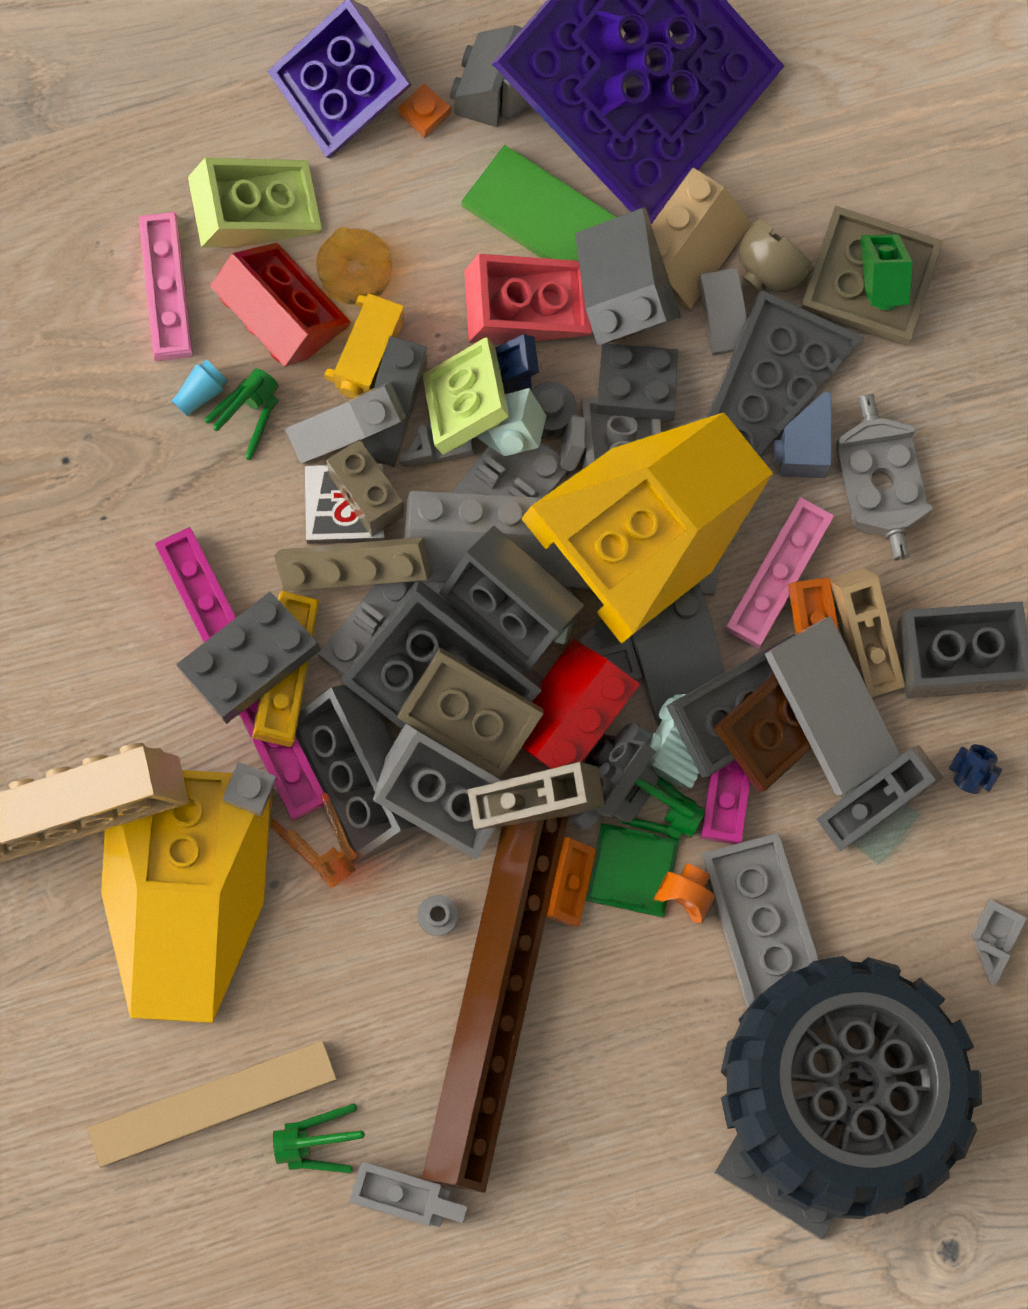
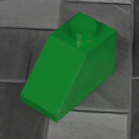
[861,234,913,310]

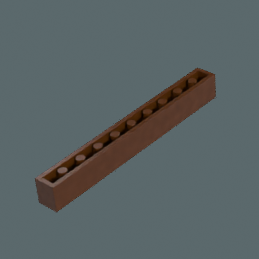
[422,816,568,1193]

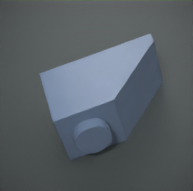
[773,392,831,478]

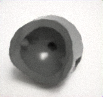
[531,381,577,440]

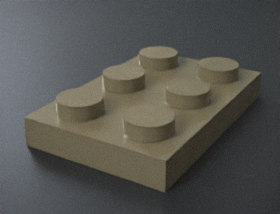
[397,648,543,779]

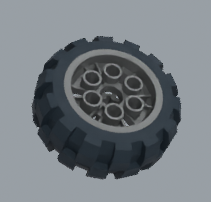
[721,956,982,1219]

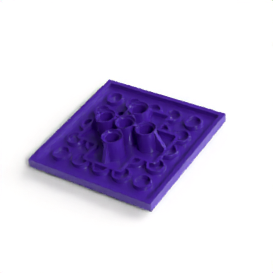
[492,0,785,224]

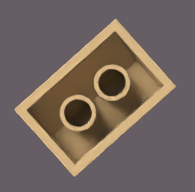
[651,168,752,312]

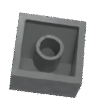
[450,25,522,127]

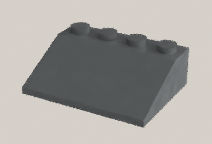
[341,581,542,763]

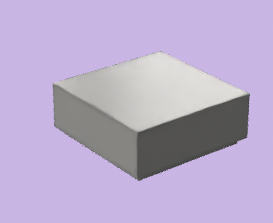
[560,415,586,471]

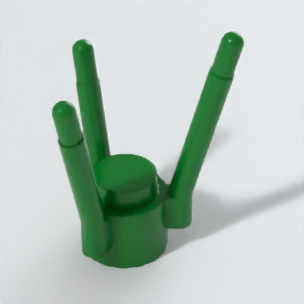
[204,368,279,460]
[620,775,705,840]
[273,1104,365,1173]

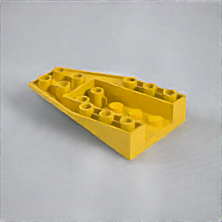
[521,412,773,644]
[101,770,274,1023]

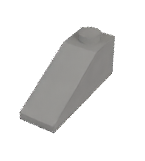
[285,381,406,464]

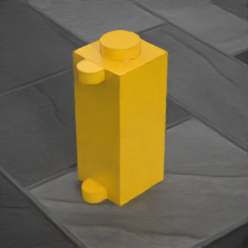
[324,293,404,398]

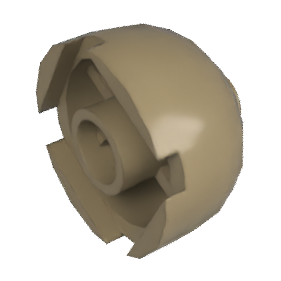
[739,218,815,292]

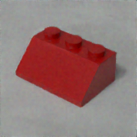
[210,243,351,367]
[521,639,640,769]

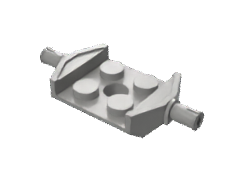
[836,394,933,561]

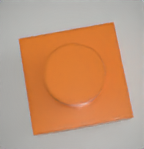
[398,84,451,138]

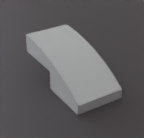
[698,268,747,355]

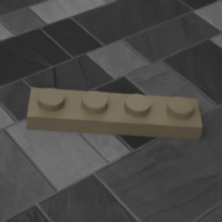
[274,537,433,591]

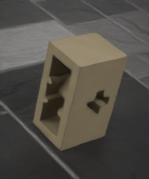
[327,439,404,537]

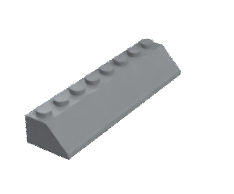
[405,491,721,596]

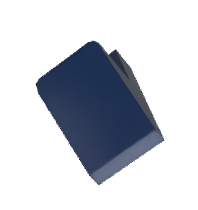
[495,334,539,394]

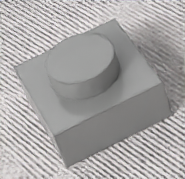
[222,762,277,817]

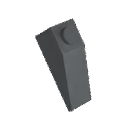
[361,336,427,467]
[817,746,944,851]

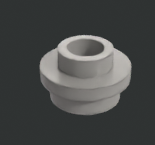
[418,895,458,936]

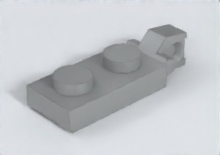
[349,1161,469,1227]

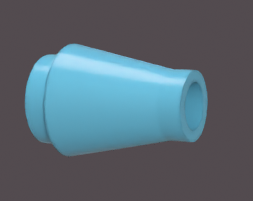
[171,359,228,416]

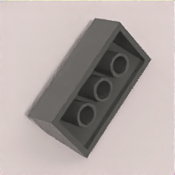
[295,685,422,866]

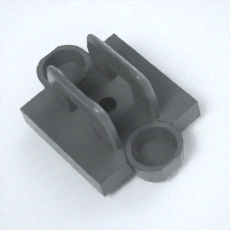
[567,723,659,830]

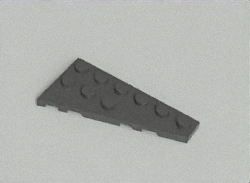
[706,290,864,456]

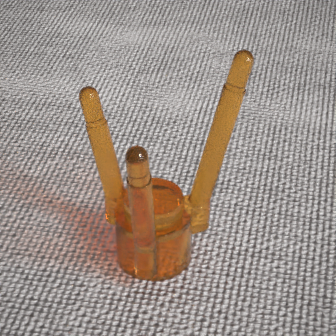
[271,793,357,889]

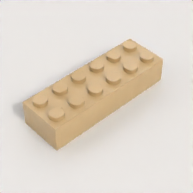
[0,743,189,863]

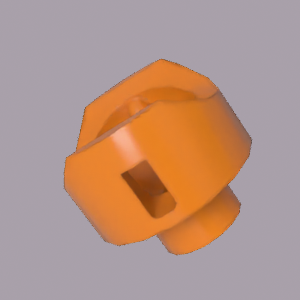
[653,864,716,924]

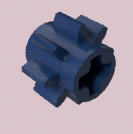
[949,744,1002,794]

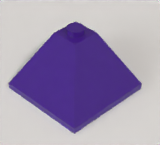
[267,0,412,158]

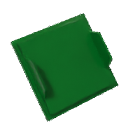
[585,823,680,918]

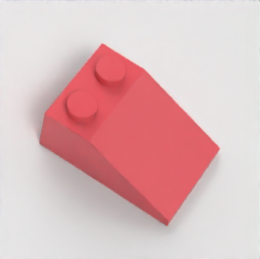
[464,254,592,344]

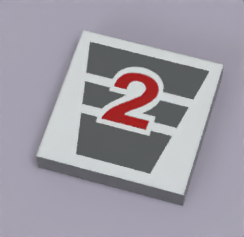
[305,464,385,544]

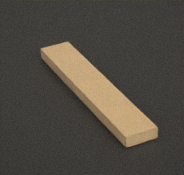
[87,1040,337,1168]

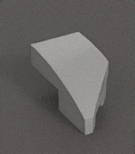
[399,423,476,466]
[972,899,1027,986]

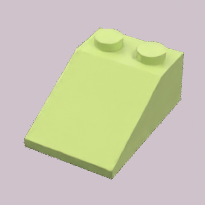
[188,158,322,248]

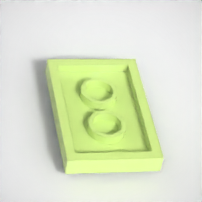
[422,337,509,455]

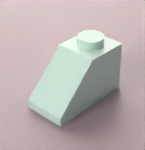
[476,388,546,456]

